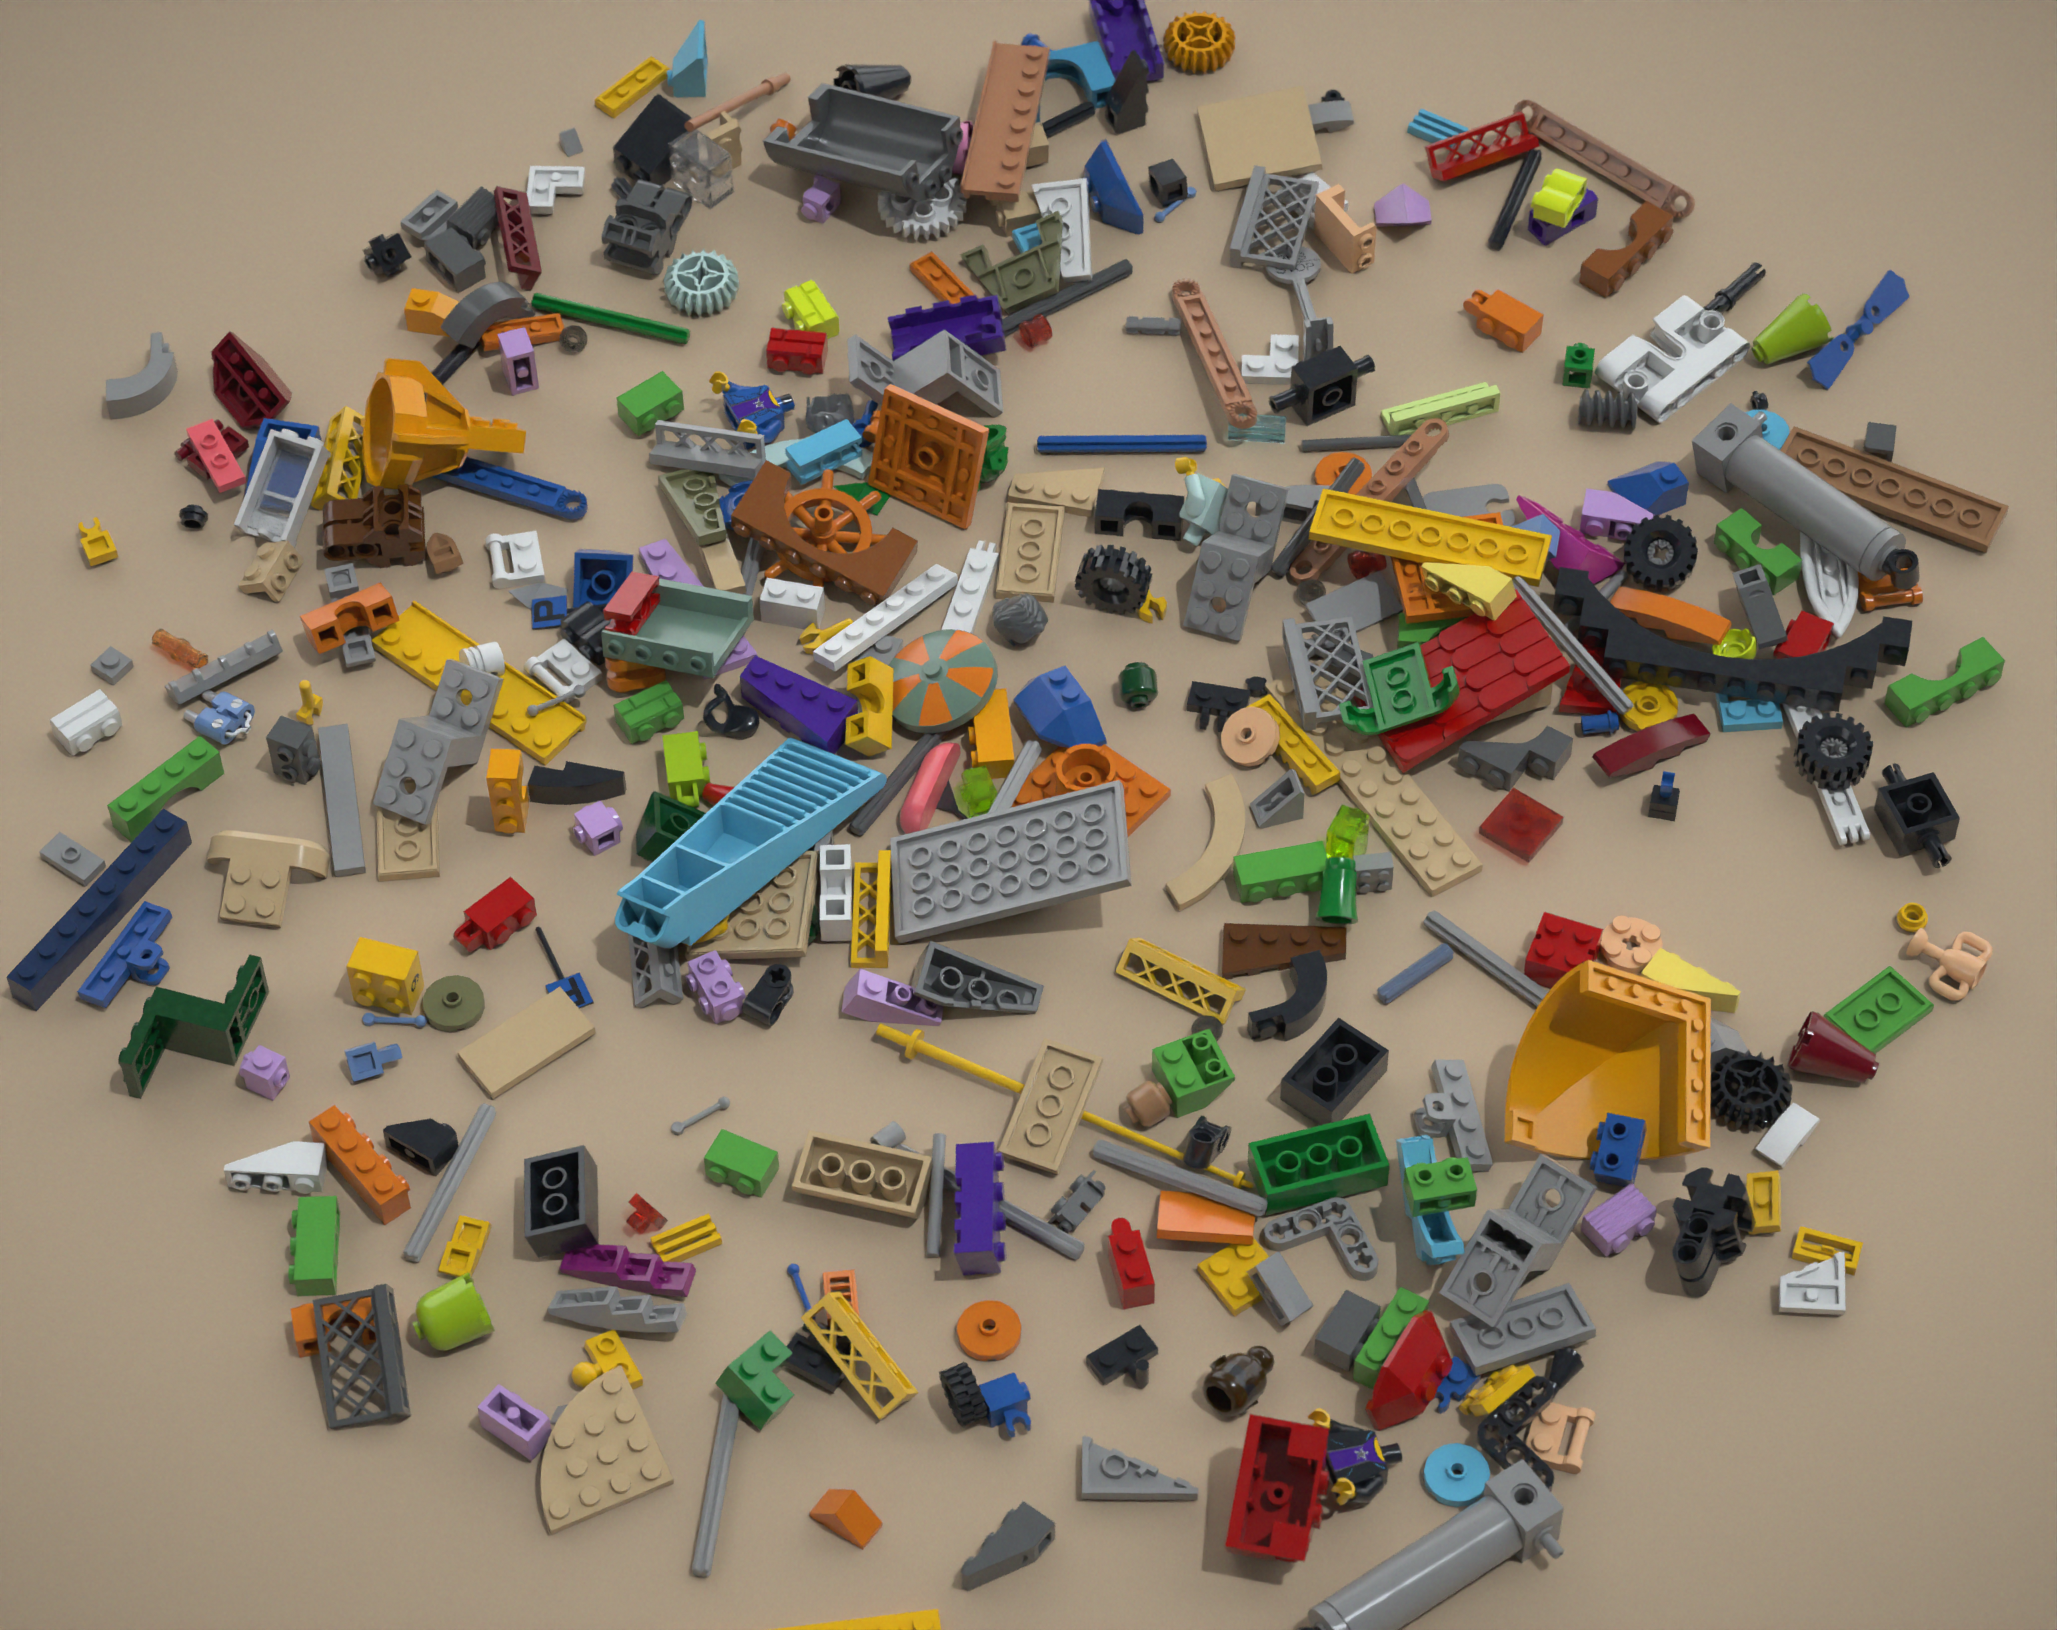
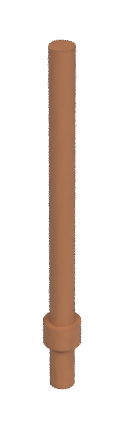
[685,73,791,132]

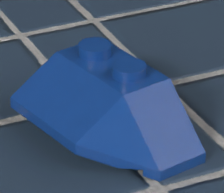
[1082,139,1144,235]
[1013,666,1107,748]

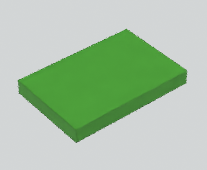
[1823,966,1934,1054]

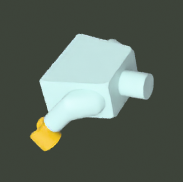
[1175,457,1228,547]

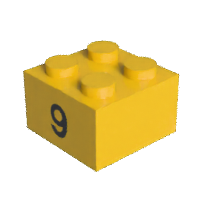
[346,937,425,1015]

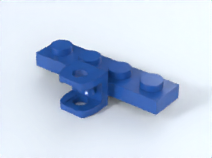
[77,901,173,1008]

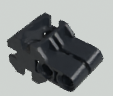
[1672,1167,1756,1297]

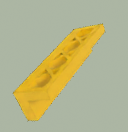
[311,406,365,510]
[851,850,892,968]
[1115,937,1246,1024]
[801,1292,919,1419]

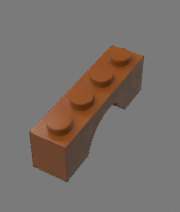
[1579,201,1674,298]

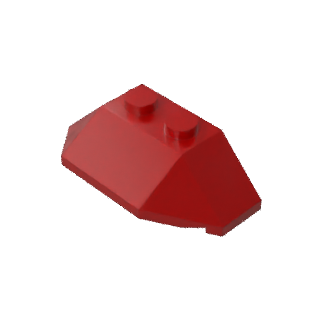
[1365,1310,1453,1431]

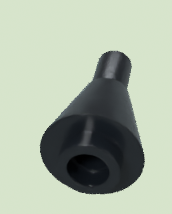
[1540,1347,1584,1401]

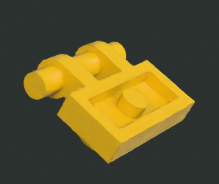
[1459,1364,1535,1417]

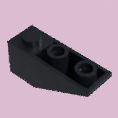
[1105,50,1149,135]

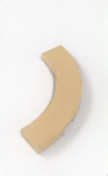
[1166,773,1245,911]

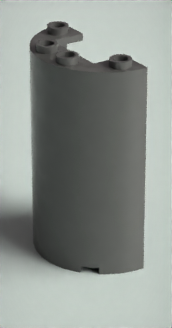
[763,83,963,201]

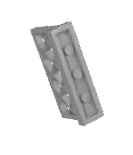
[1230,165,1319,270]
[1282,616,1373,731]

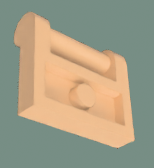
[1522,1402,1596,1474]

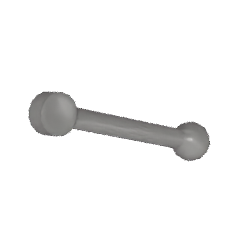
[527,685,586,716]
[671,1097,730,1135]

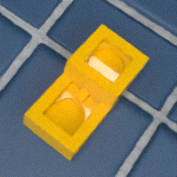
[438,1215,492,1277]

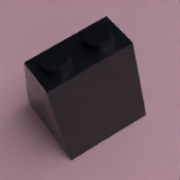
[613,94,699,186]

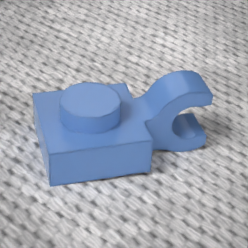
[344,1042,403,1082]

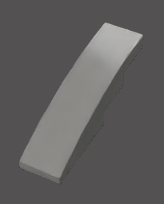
[548,1286,687,1333]

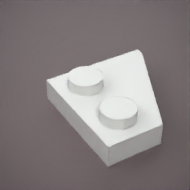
[1778,1252,1846,1315]

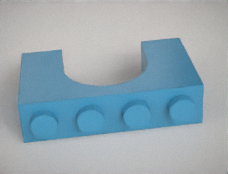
[1036,41,1115,123]

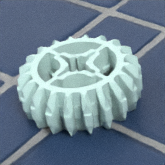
[664,249,739,317]

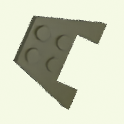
[961,211,1063,315]

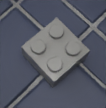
[1353,852,1394,893]

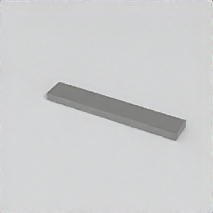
[318,724,366,877]

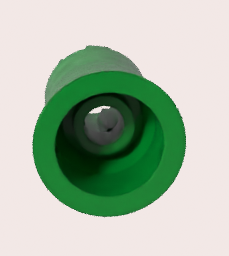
[1315,857,1358,924]

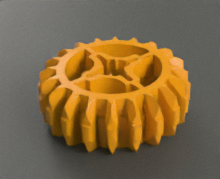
[1164,10,1235,74]

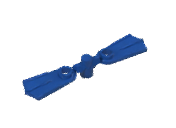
[1807,270,1910,389]

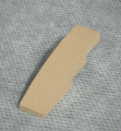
[696,534,746,594]

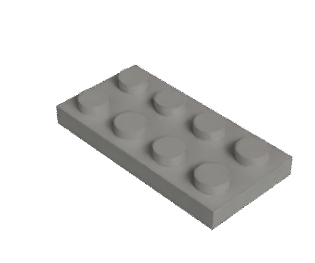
[1450,1283,1596,1376]

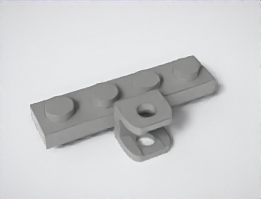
[1414,1059,1493,1171]

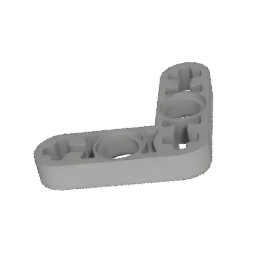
[1264,1197,1378,1281]

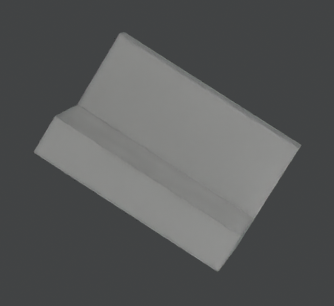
[1246,1251,1313,1326]

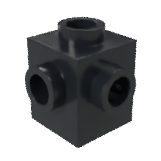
[363,233,411,276]

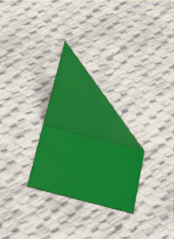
[833,482,891,516]

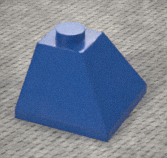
[1607,461,1689,515]
[573,549,633,612]

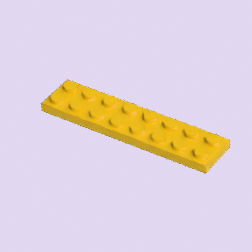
[1309,488,1552,587]

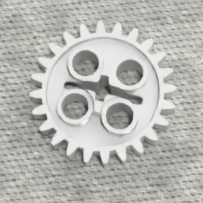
[878,178,967,240]

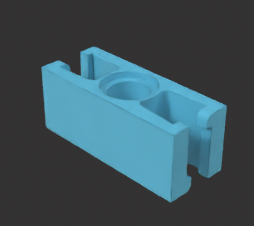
[785,419,863,485]

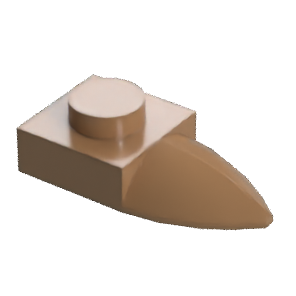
[427,533,464,574]

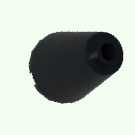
[833,64,911,100]

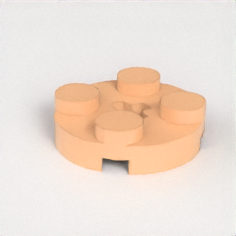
[1600,915,1663,975]

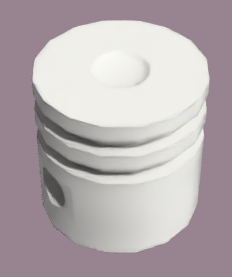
[459,641,505,677]

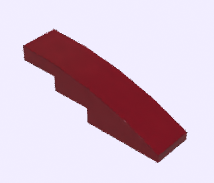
[1592,713,1711,778]

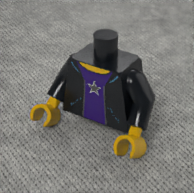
[1307,1408,1402,1505]

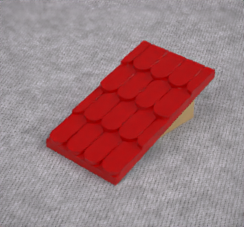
[1353,589,1570,773]

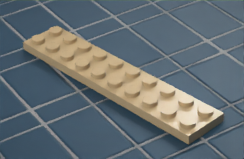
[1265,661,1483,897]

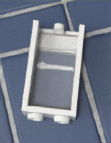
[234,429,331,548]

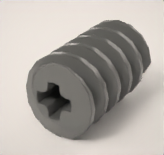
[1578,389,1637,429]

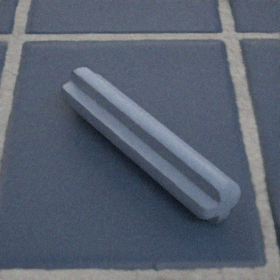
[1377,943,1454,1004]

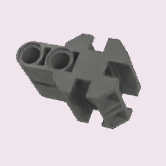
[601,179,693,274]

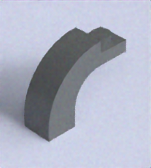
[440,282,536,348]

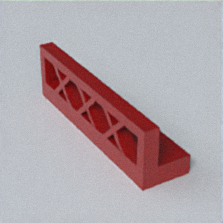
[1425,112,1539,181]

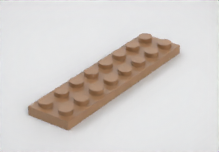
[1781,426,2009,553]

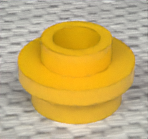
[1897,903,1928,932]

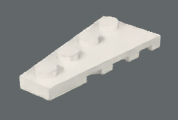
[1032,178,1092,283]

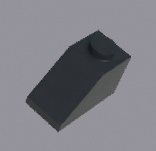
[383,1118,459,1176]

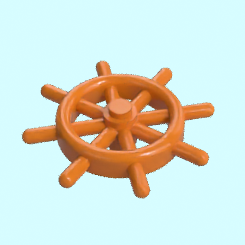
[764,469,886,587]

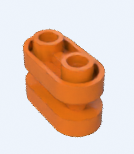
[605,657,666,693]

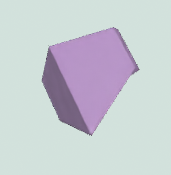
[1374,183,1432,227]

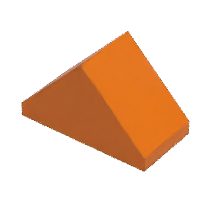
[809,1489,883,1550]

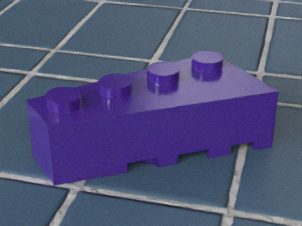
[740,655,858,754]
[954,1141,1006,1275]

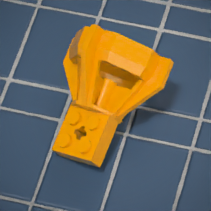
[360,358,526,489]

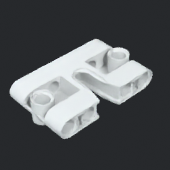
[1595,295,1750,423]

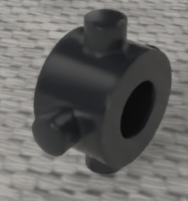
[1321,89,1345,102]
[1750,391,1768,410]
[1245,676,1267,698]

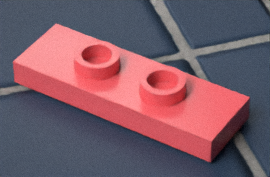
[186,419,246,493]

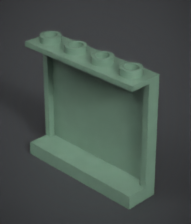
[601,578,754,678]

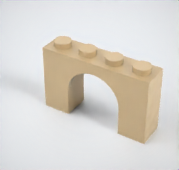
[990,124,1049,237]

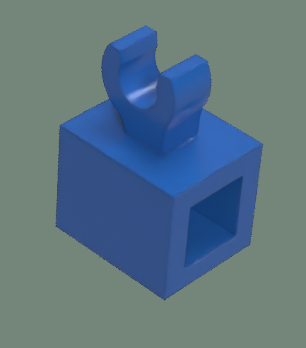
[979,1372,1031,1438]

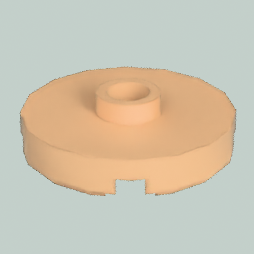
[1221,706,1280,767]

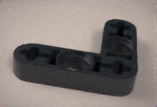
[1477,1376,1554,1492]

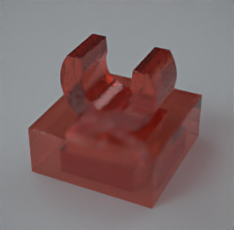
[626,1193,668,1235]

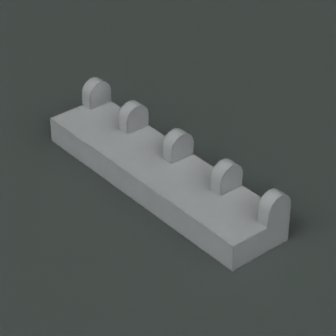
[165,630,283,705]

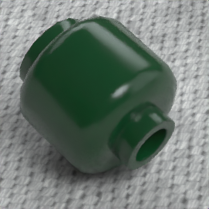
[1118,662,1158,708]

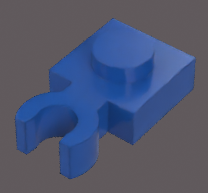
[1429,1356,1481,1414]

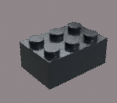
[1280,1018,1389,1126]
[524,1145,599,1258]

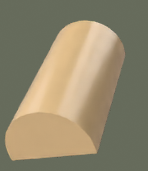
[792,1130,932,1219]

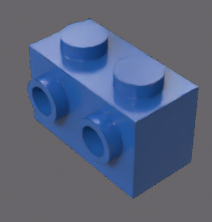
[1590,1113,1647,1187]

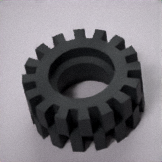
[940,1362,987,1427]

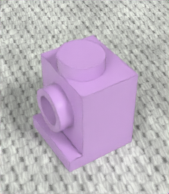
[801,174,841,224]

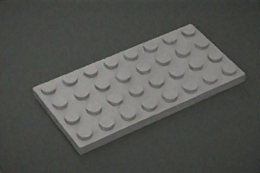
[890,780,1132,944]

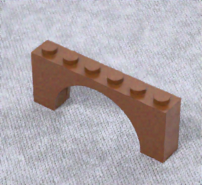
[731,460,918,605]

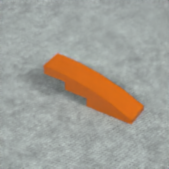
[1610,586,1732,645]

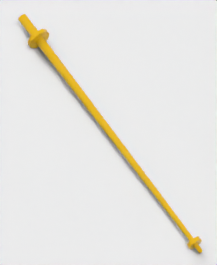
[876,1023,1254,1189]

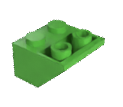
[1152,1028,1235,1118]

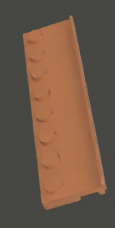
[961,40,1050,202]

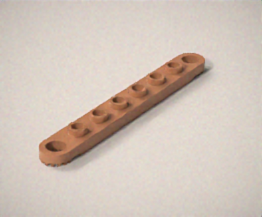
[1512,100,1695,218]
[1172,278,1257,429]
[1290,418,1449,586]

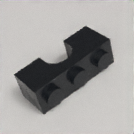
[1095,489,1184,541]

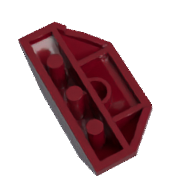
[211,331,292,429]

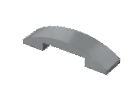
[324,563,376,667]

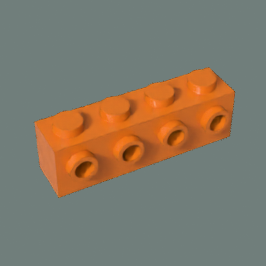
[309,1105,411,1225]

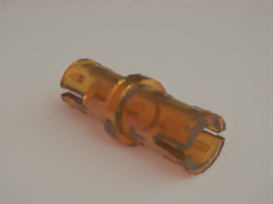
[151,628,209,669]

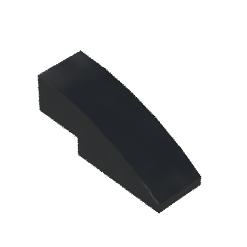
[528,761,627,805]

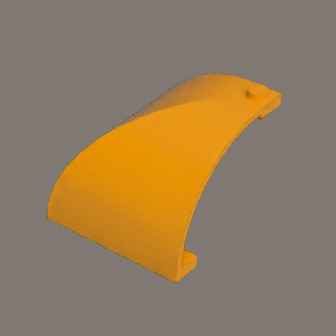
[1504,960,1711,1161]

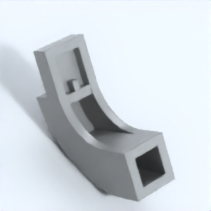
[106,332,178,419]

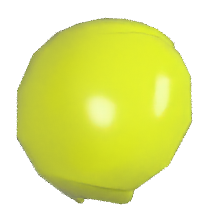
[1712,628,1757,659]

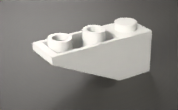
[224,1141,328,1193]

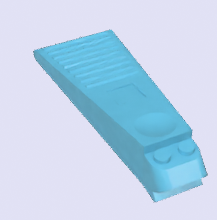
[615,737,887,948]

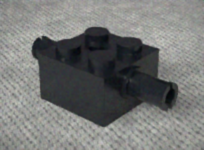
[1269,346,1375,426]
[1874,763,1960,868]

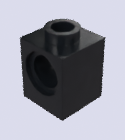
[1148,158,1188,207]

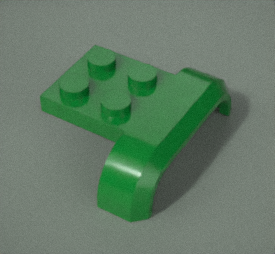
[1339,642,1460,735]

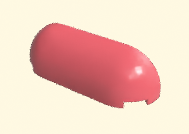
[900,743,961,834]

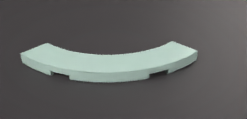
[719,439,873,487]

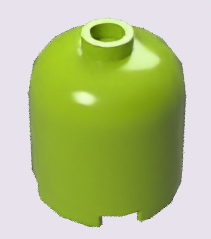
[412,1272,495,1351]

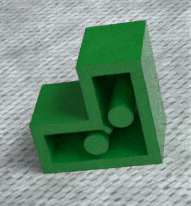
[715,1330,794,1430]

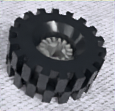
[1623,514,1698,592]
[1075,544,1153,615]
[1794,713,1873,791]

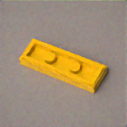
[594,56,670,118]

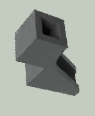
[1457,726,1573,792]

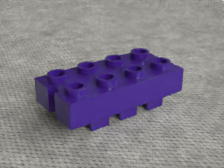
[1089,0,1164,81]
[888,295,1006,361]

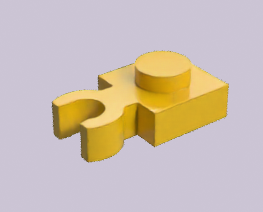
[78,517,118,566]

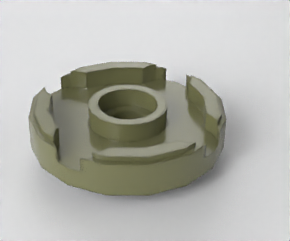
[423,975,485,1032]

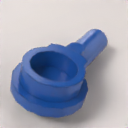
[852,400,878,448]

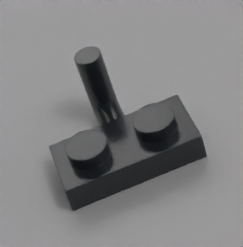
[1086,1325,1158,1388]

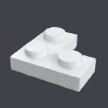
[527,166,585,214]
[1242,335,1299,385]

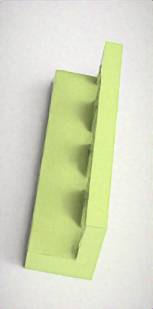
[1381,382,1500,435]

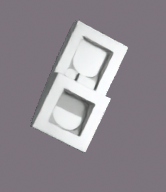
[1756,1102,1820,1168]

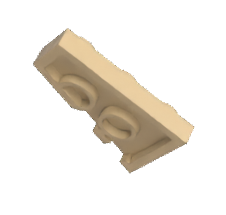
[1008,467,1105,518]

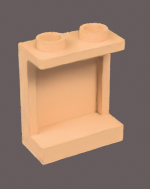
[1314,184,1377,274]

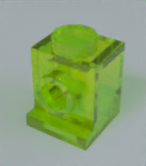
[959,765,998,818]

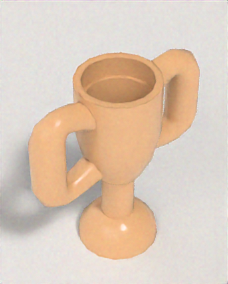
[1906,928,1993,1001]

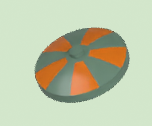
[889,629,998,733]

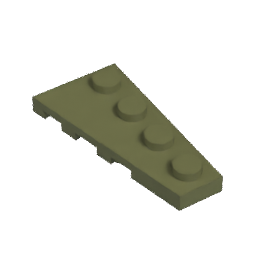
[658,469,726,546]

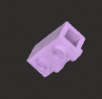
[685,950,746,1024]

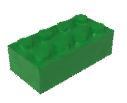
[1248,1113,1390,1215]

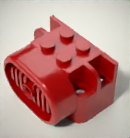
[1225,1414,1330,1563]

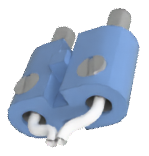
[183,690,255,745]

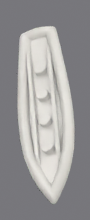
[1800,532,1859,639]

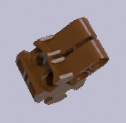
[323,484,426,568]

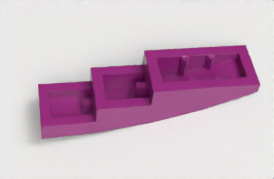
[559,1244,697,1297]

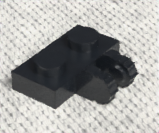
[1187,681,1251,732]

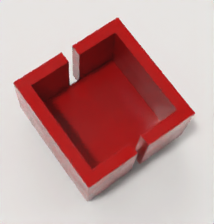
[1524,912,1603,989]

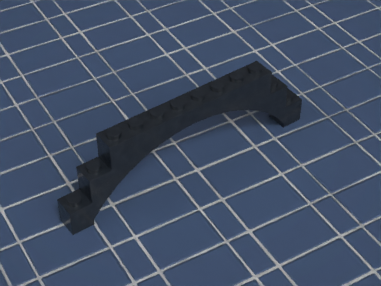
[1553,567,1913,712]

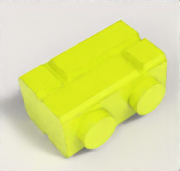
[782,280,840,339]

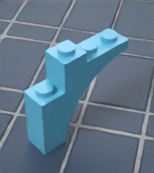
[1396,1135,1465,1265]

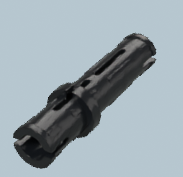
[1703,262,1766,314]

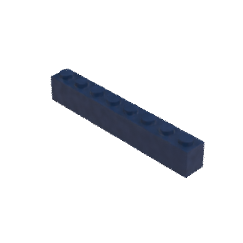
[6,809,192,1012]

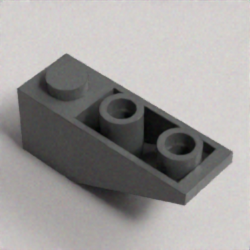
[1732,564,1788,649]
[961,1501,1055,1592]

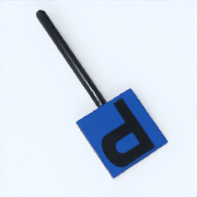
[532,595,608,630]
[535,926,594,1009]

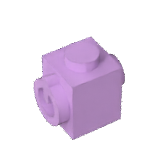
[573,801,623,856]
[239,1045,290,1100]

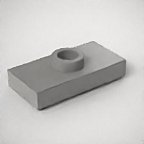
[39,832,106,887]

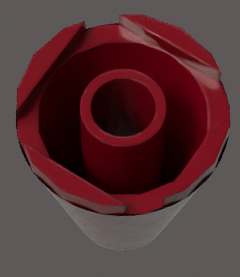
[1787,1011,1879,1083]

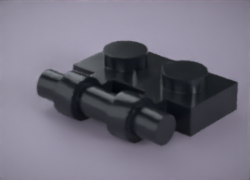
[784,1322,862,1392]

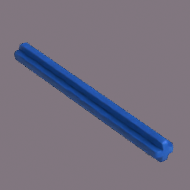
[1037,435,1207,452]

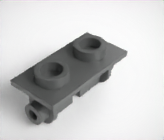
[1047,1170,1106,1234]

